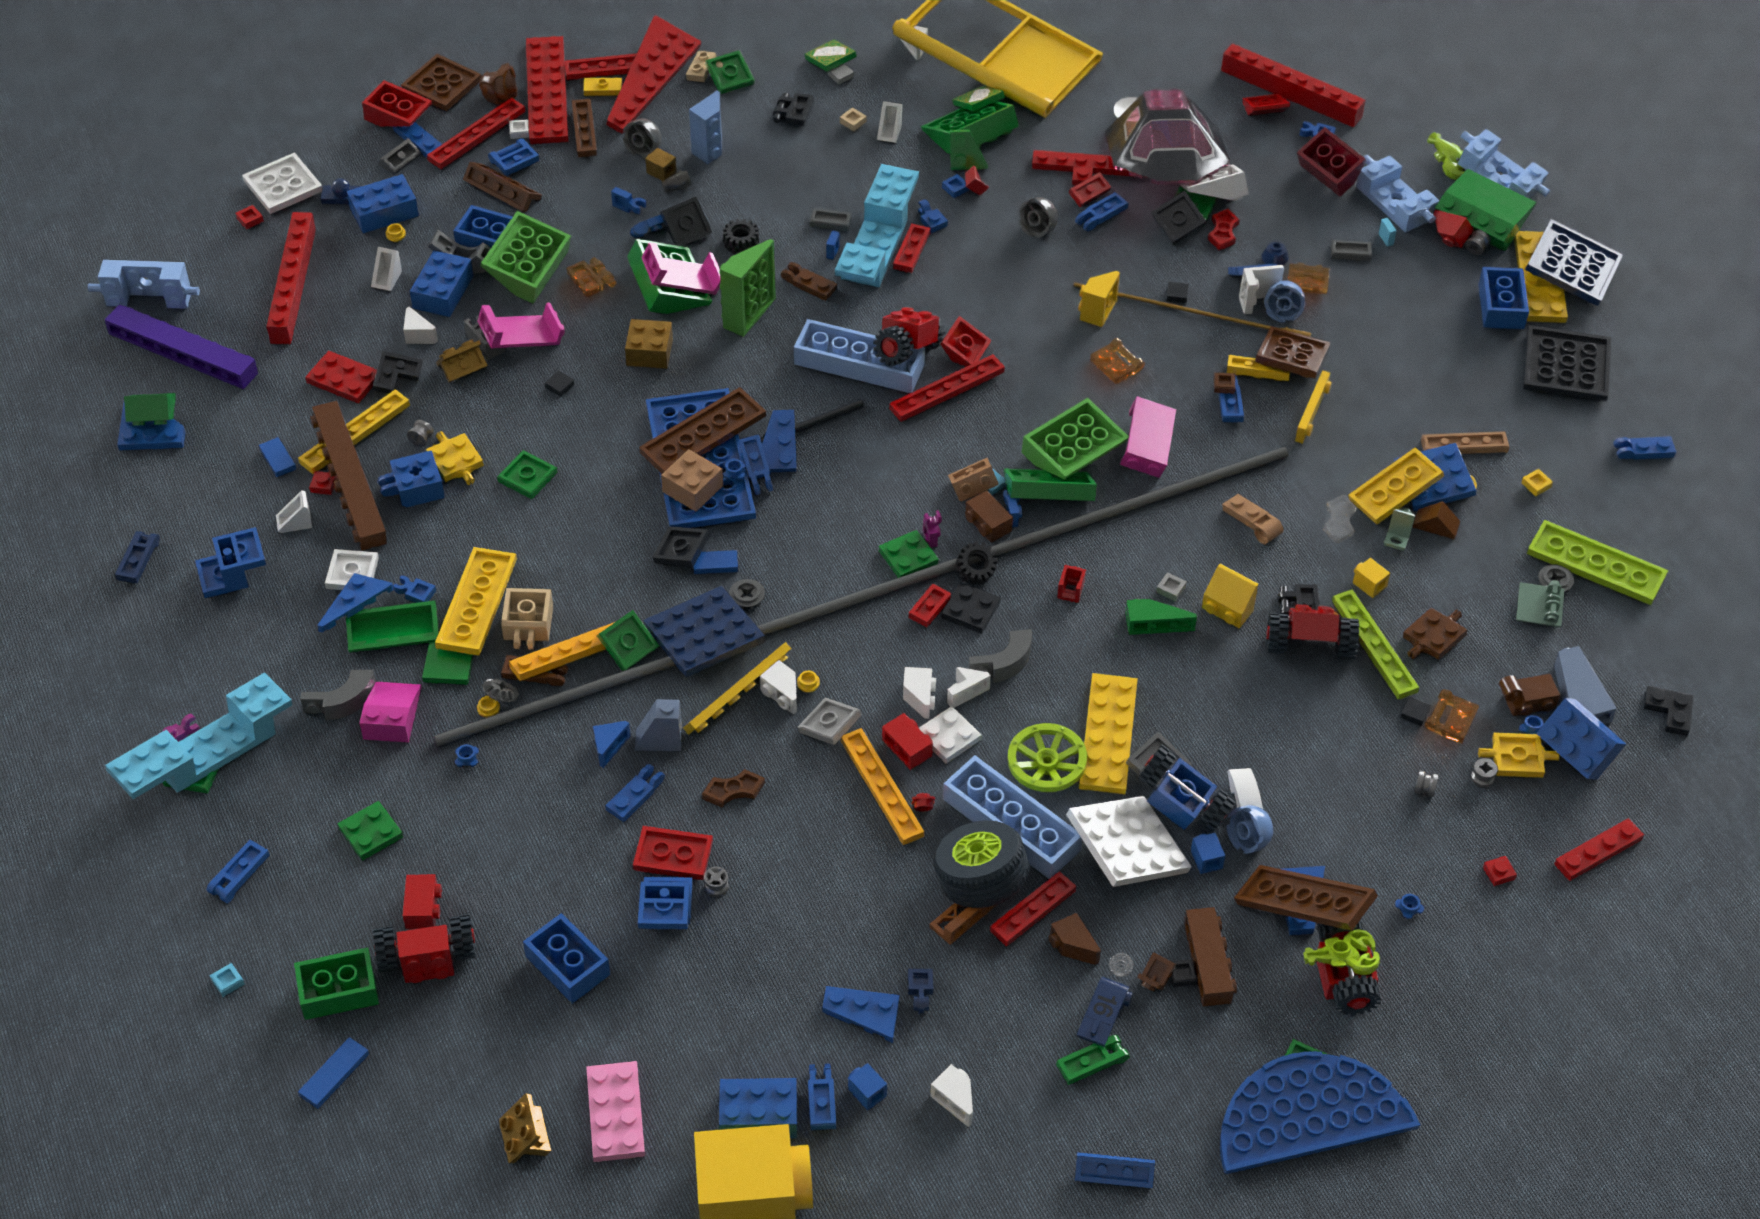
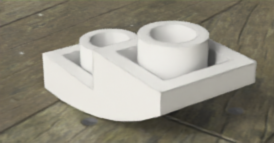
[1227,768,1263,809]

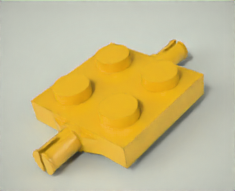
[426,431,484,485]
[1478,733,1559,778]

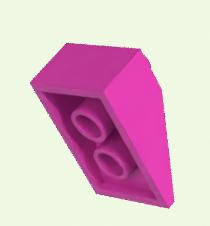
[359,682,421,743]

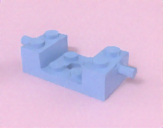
[1458,129,1551,199]
[1356,155,1439,233]
[88,260,200,309]

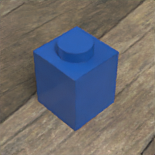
[1191,833,1225,874]
[848,1063,887,1111]

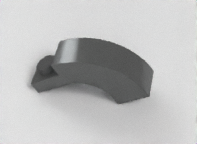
[428,230,491,274]
[968,629,1032,683]
[300,670,376,720]

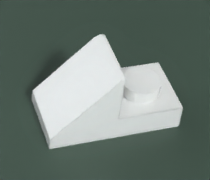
[947,667,991,708]

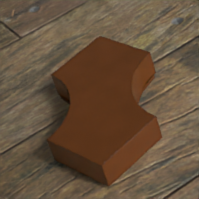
[701,769,765,808]

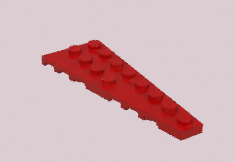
[606,15,702,134]

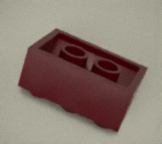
[1297,127,1366,197]

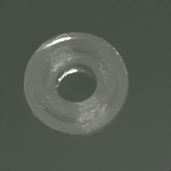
[1109,953,1133,977]

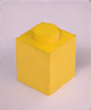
[1353,558,1390,598]

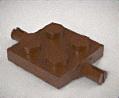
[1403,607,1467,660]

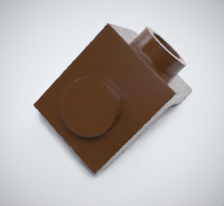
[1137,952,1176,992]

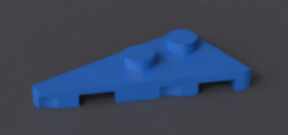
[317,573,394,633]

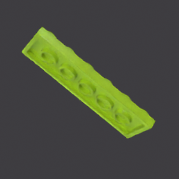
[1527,520,1668,605]

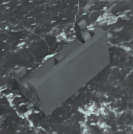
[464,316,505,360]

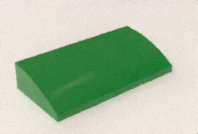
[1004,468,1097,501]
[346,601,439,653]

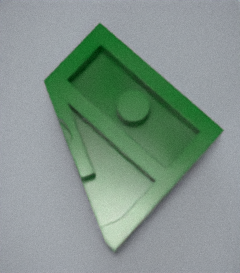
[950,129,988,170]

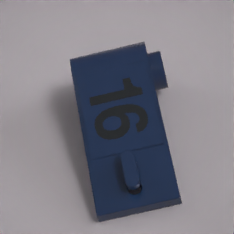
[1076,976,1133,1047]

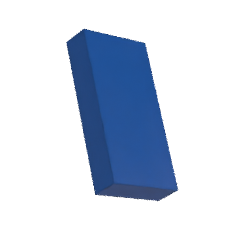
[259,437,296,477]
[694,550,738,574]

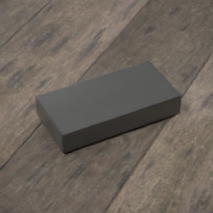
[810,208,852,231]
[1330,240,1372,261]

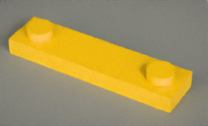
[1295,370,1332,444]

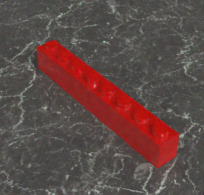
[1221,43,1366,128]
[266,212,316,344]

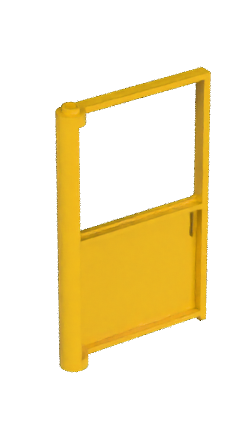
[892,0,1103,118]

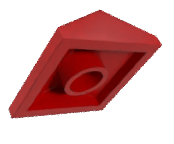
[1242,94,1290,116]
[940,316,992,367]

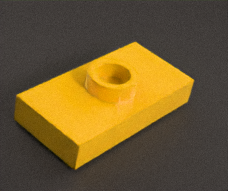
[583,78,622,96]

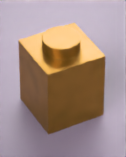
[645,148,677,182]

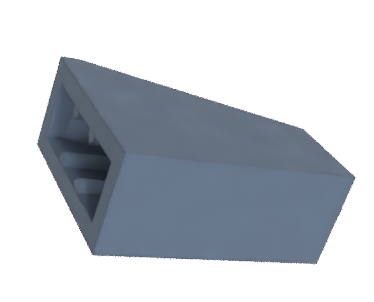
[635,699,682,751]

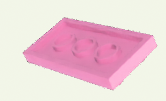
[587,1061,645,1162]

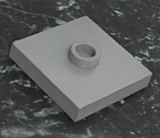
[798,698,862,745]

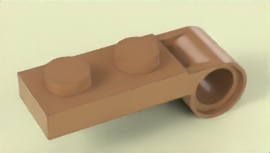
[1222,494,1284,544]

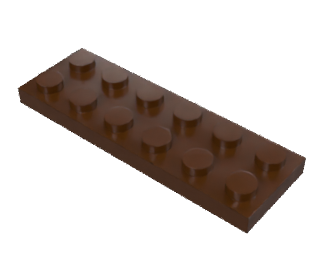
[639,387,766,474]
[1234,865,1378,931]

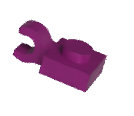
[923,510,942,548]
[157,714,200,742]

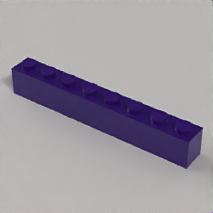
[105,304,258,389]

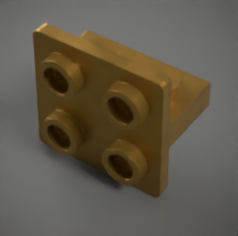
[436,339,487,382]
[499,1093,551,1164]

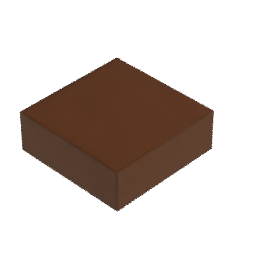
[1213,373,1235,394]

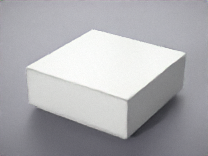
[509,120,529,139]

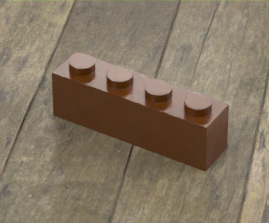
[1184,907,1237,1007]

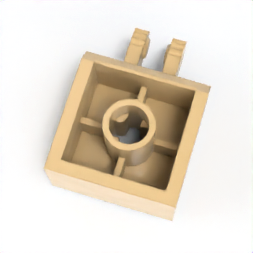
[502,588,553,649]

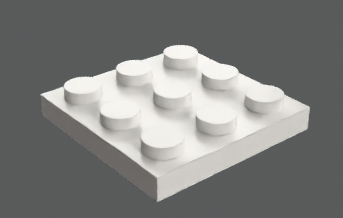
[242,152,323,214]

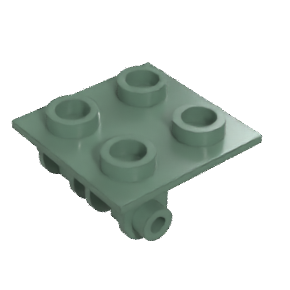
[1516,580,1564,628]

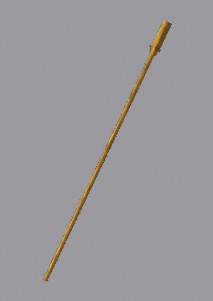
[1073,282,1311,337]

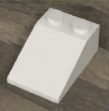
[1178,164,1249,201]

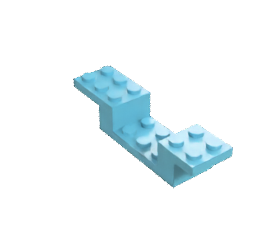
[835,164,919,287]
[105,673,292,799]

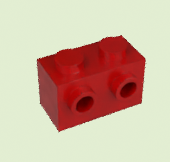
[882,713,933,770]
[402,874,442,929]

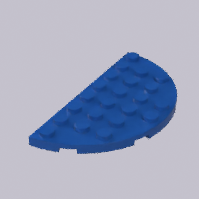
[1220,1051,1420,1174]

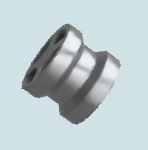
[1465,230,1491,255]
[407,420,434,447]
[1471,758,1498,788]
[1415,770,1438,797]
[704,867,729,897]

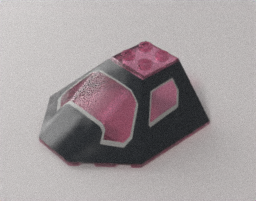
[1104,89,1230,185]

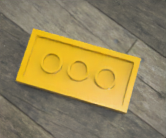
[1348,447,1444,525]

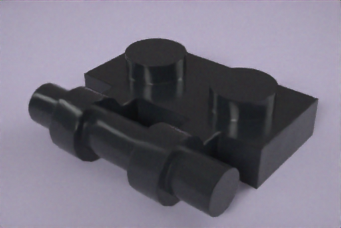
[773,93,814,126]
[1278,584,1320,618]

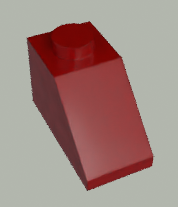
[1433,210,1474,248]

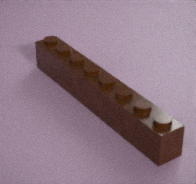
[310,401,387,551]

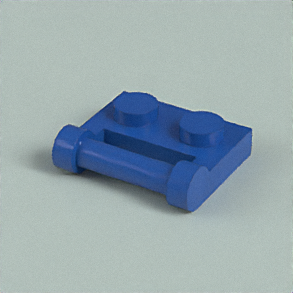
[488,138,540,176]

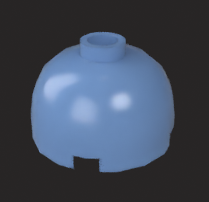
[1264,281,1305,322]
[1227,805,1273,854]

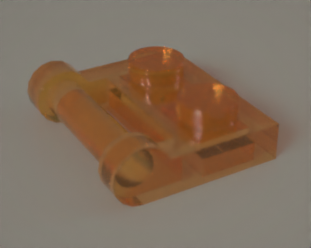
[1090,338,1145,384]
[1424,689,1480,743]

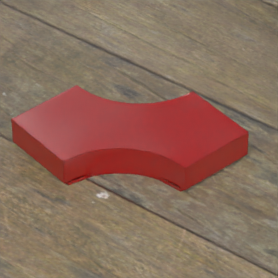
[1208,208,1240,251]

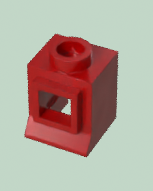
[1057,565,1086,603]

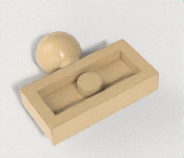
[686,51,723,82]

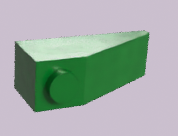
[1125,599,1197,635]

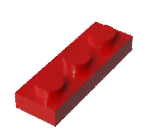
[893,223,930,273]

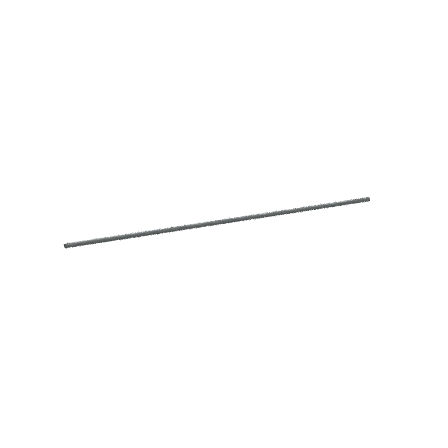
[434,447,1288,747]

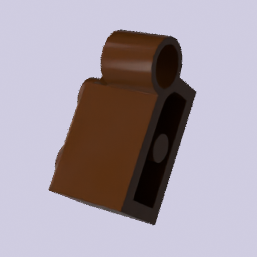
[1499,674,1560,716]

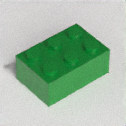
[294,947,379,1020]

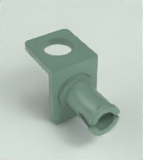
[1383,508,1415,551]

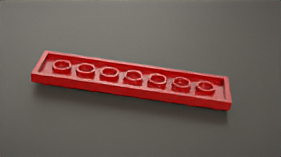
[526,36,568,144]

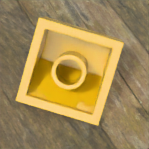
[1078,271,1120,327]
[1202,564,1258,628]

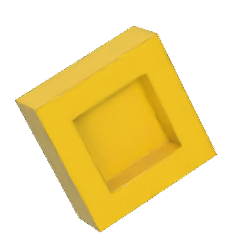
[1521,469,1553,496]

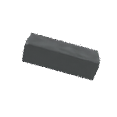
[378,138,421,174]

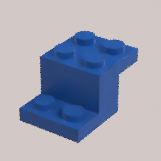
[195,527,266,598]
[638,877,693,929]

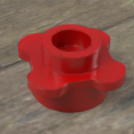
[911,793,935,812]

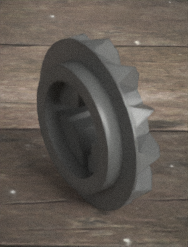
[1538,565,1574,592]
[729,579,765,610]
[482,678,519,702]

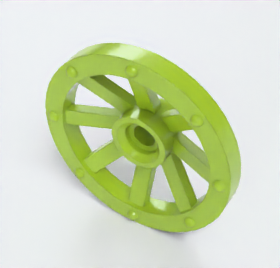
[1008,723,1087,792]

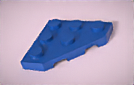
[117,403,185,450]

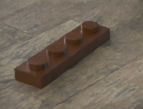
[572,99,597,157]

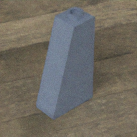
[1554,646,1617,724]

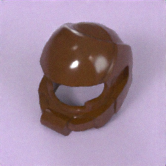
[479,63,518,104]

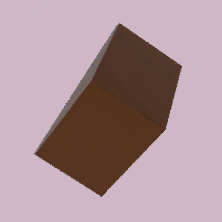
[1413,501,1461,540]

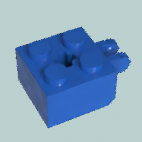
[377,450,445,507]

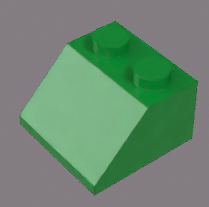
[124,393,176,426]

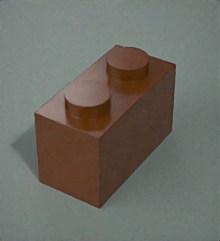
[965,491,1013,543]

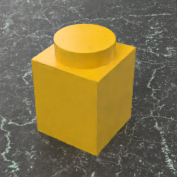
[694,1124,813,1219]

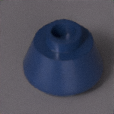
[1262,242,1289,265]

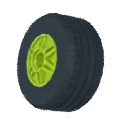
[934,820,1029,908]

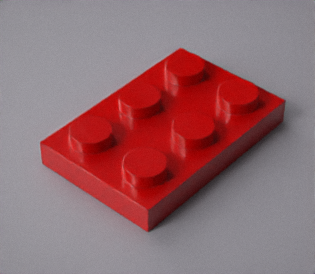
[305,350,377,404]
[633,826,713,880]

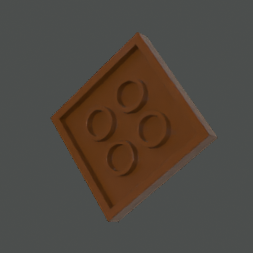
[401,54,481,111]
[1255,326,1330,379]

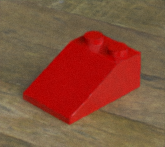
[362,80,432,127]

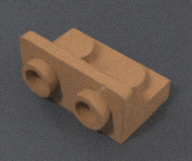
[948,458,999,501]

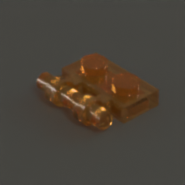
[566,257,617,297]
[1288,262,1330,294]

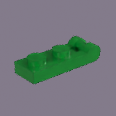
[1056,1035,1130,1085]

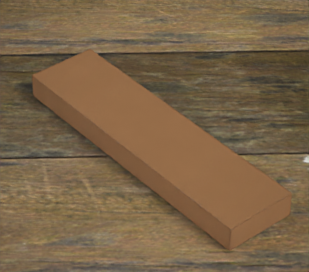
[1421,432,1509,454]

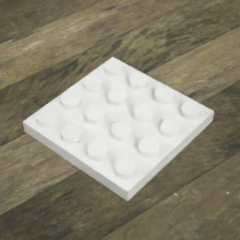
[1066,796,1191,887]

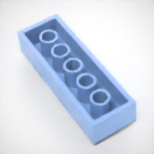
[794,319,925,393]
[943,755,1082,879]

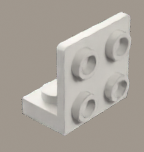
[1239,265,1284,314]

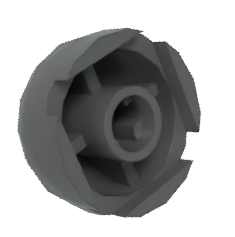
[623,118,662,159]
[1018,197,1058,238]

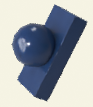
[321,178,362,204]

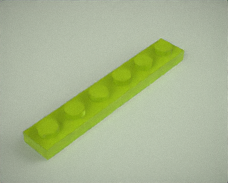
[1332,589,1419,700]

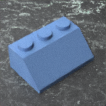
[689,91,722,164]

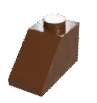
[1048,913,1101,965]

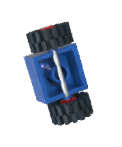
[1137,744,1236,834]

